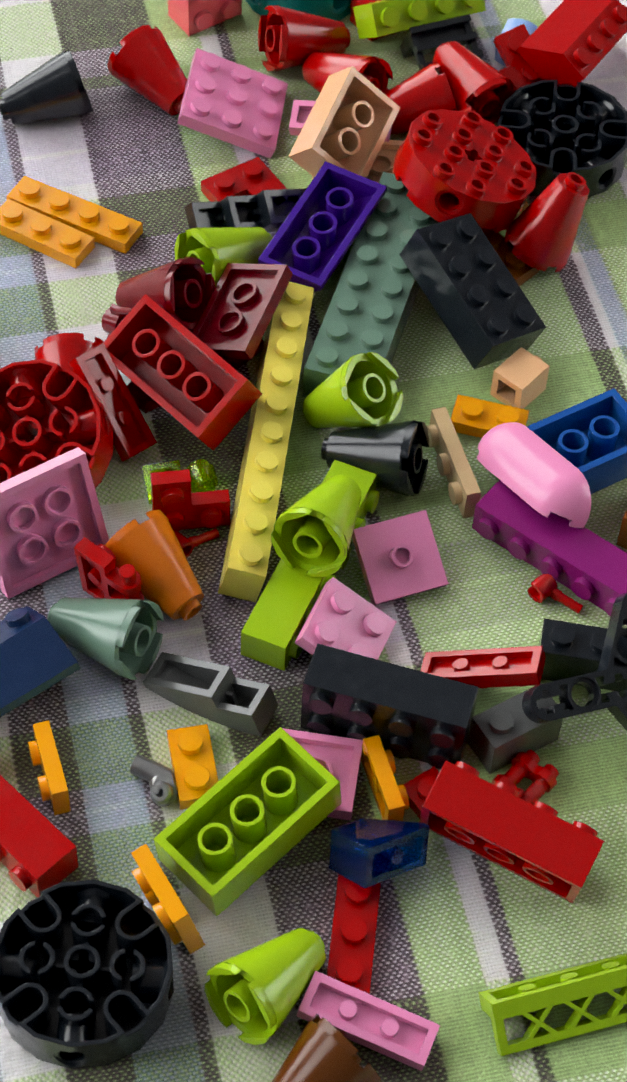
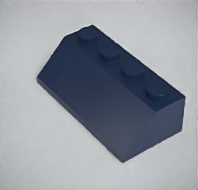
[0,606,81,717]

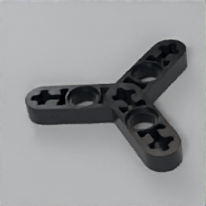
[522,592,627,731]

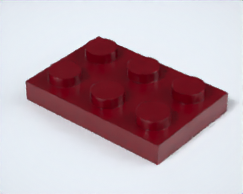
[193,263,293,360]

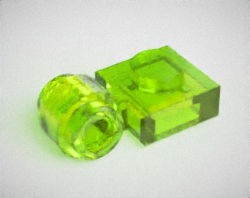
[142,459,218,504]

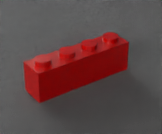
[0,775,79,898]

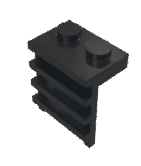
[400,14,483,70]

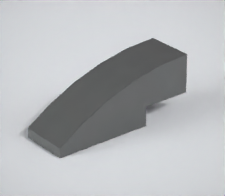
[143,652,279,737]

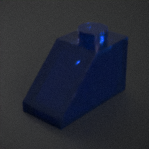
[329,818,429,888]

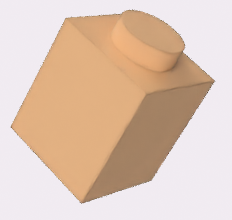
[490,347,550,409]

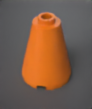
[105,510,204,621]

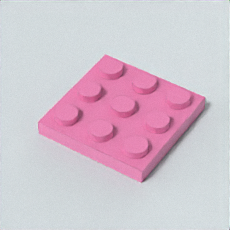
[177,48,288,159]
[0,447,109,599]

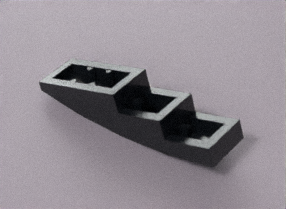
[184,188,307,232]

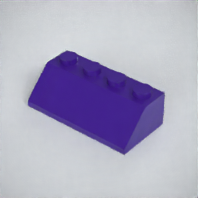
[258,161,387,292]

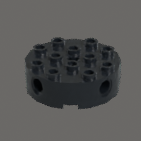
[497,79,627,200]
[0,880,174,1069]

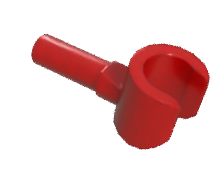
[174,529,219,558]
[527,574,583,614]

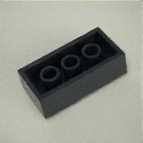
[399,213,546,370]
[300,643,479,769]

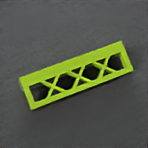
[478,953,627,1056]

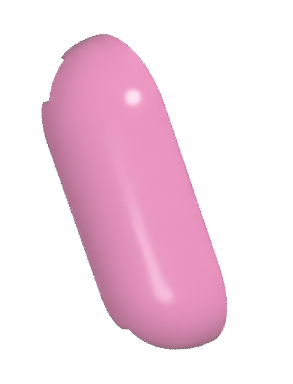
[477,422,592,528]

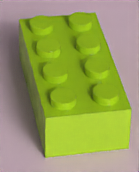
[153,727,342,917]

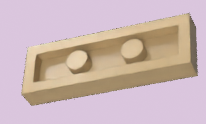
[426,407,481,518]

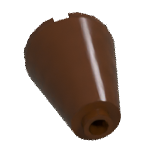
[272,1014,381,1082]

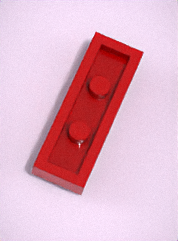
[68,343,157,462]
[420,645,546,689]
[327,872,381,994]

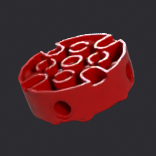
[393,109,536,233]
[0,359,113,488]

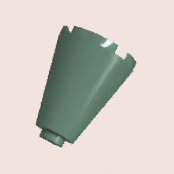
[48,597,164,680]

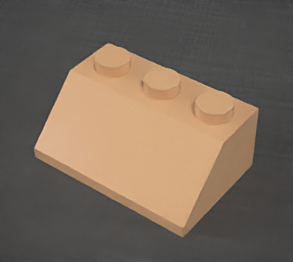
[289,66,400,178]

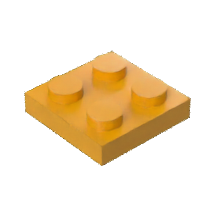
[131,844,205,954]

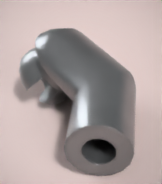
[130,754,178,807]

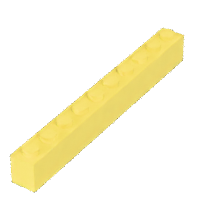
[218,282,314,603]

